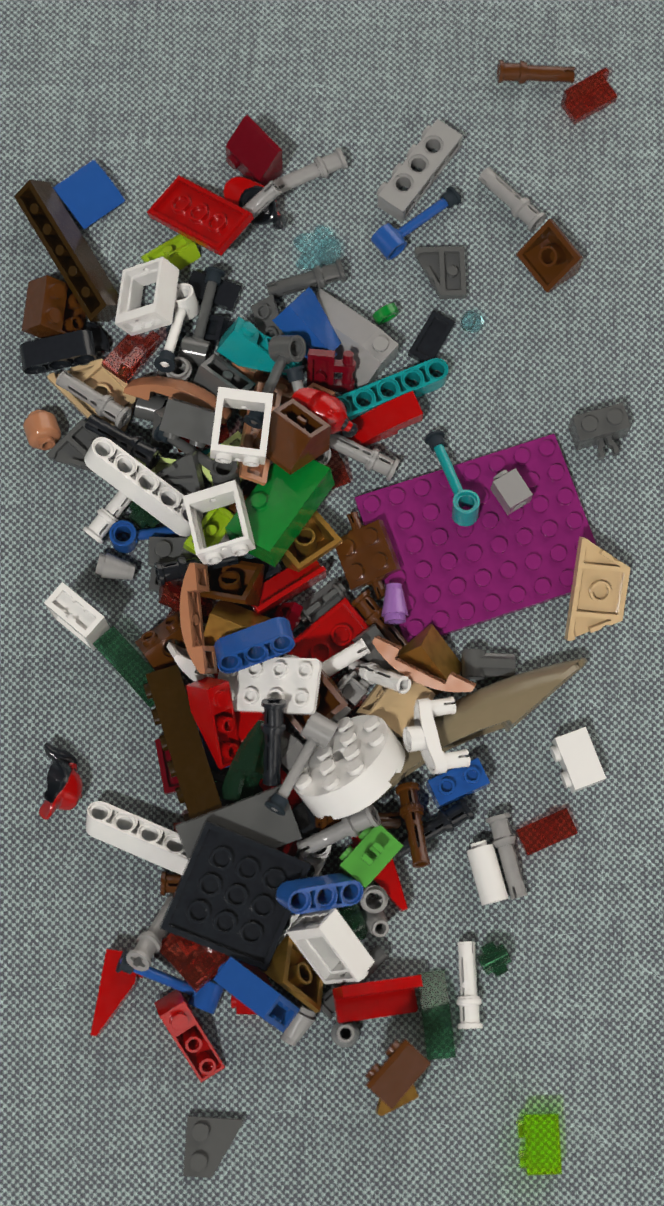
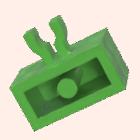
[339,825,403,890]

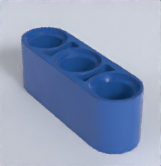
[214,617,295,673]
[276,873,364,914]

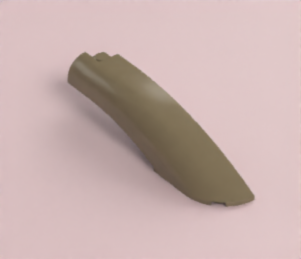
[372,657,588,805]

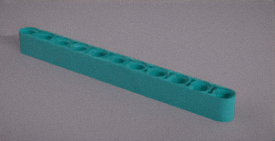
[201,358,449,483]

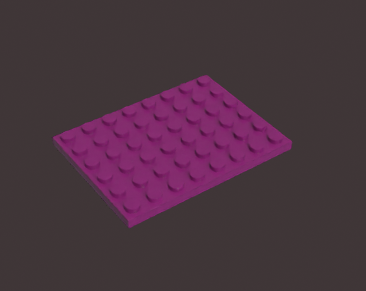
[354,434,596,643]

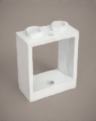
[115,257,179,336]
[210,387,273,467]
[183,480,256,565]
[44,582,112,651]
[286,908,375,984]

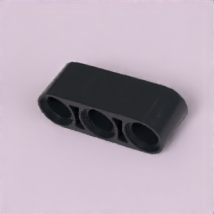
[20,330,96,374]

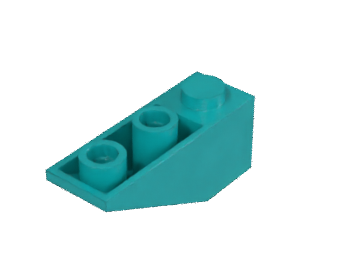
[217,317,303,376]

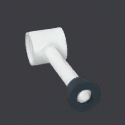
[154,283,200,373]

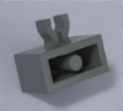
[193,354,256,418]
[159,397,215,448]
[568,403,631,460]

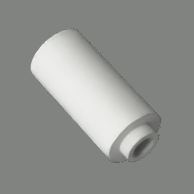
[466,840,509,906]

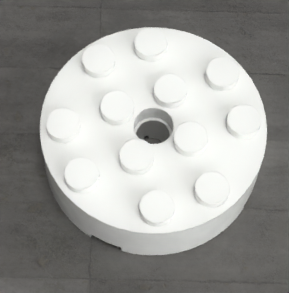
[293,715,405,819]

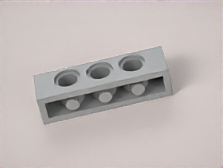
[376,119,463,223]

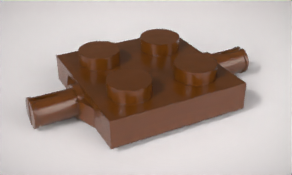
[336,511,401,600]

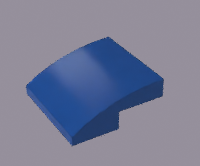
[53,160,126,230]

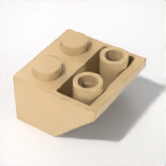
[356,669,436,738]

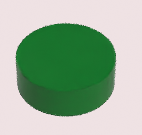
[372,303,399,325]

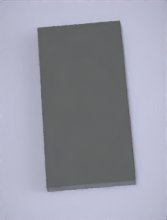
[175,784,302,859]

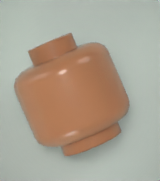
[23,410,61,450]

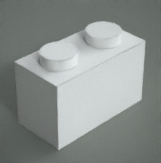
[550,727,606,793]

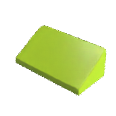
[141,234,201,270]
[183,507,234,556]

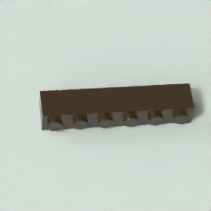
[14,180,119,322]
[143,665,222,821]

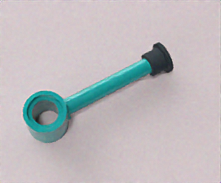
[424,430,480,526]

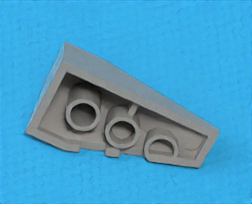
[315,288,399,388]

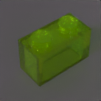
[516,1112,562,1175]

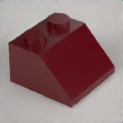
[225,115,283,186]

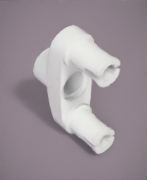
[403,696,471,775]

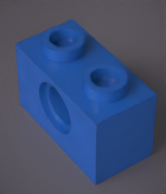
[426,758,490,809]

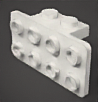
[218,655,322,715]

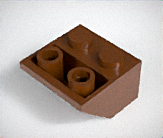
[22,275,86,339]
[253,398,331,475]
[364,1039,431,1109]

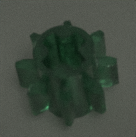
[128,502,160,529]
[477,941,512,977]

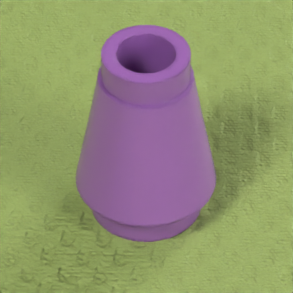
[381,583,409,624]

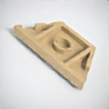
[47,358,138,432]
[564,536,631,641]

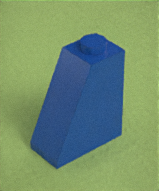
[272,287,341,360]
[213,956,300,1033]

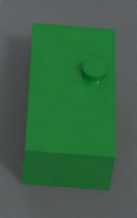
[225,460,335,567]

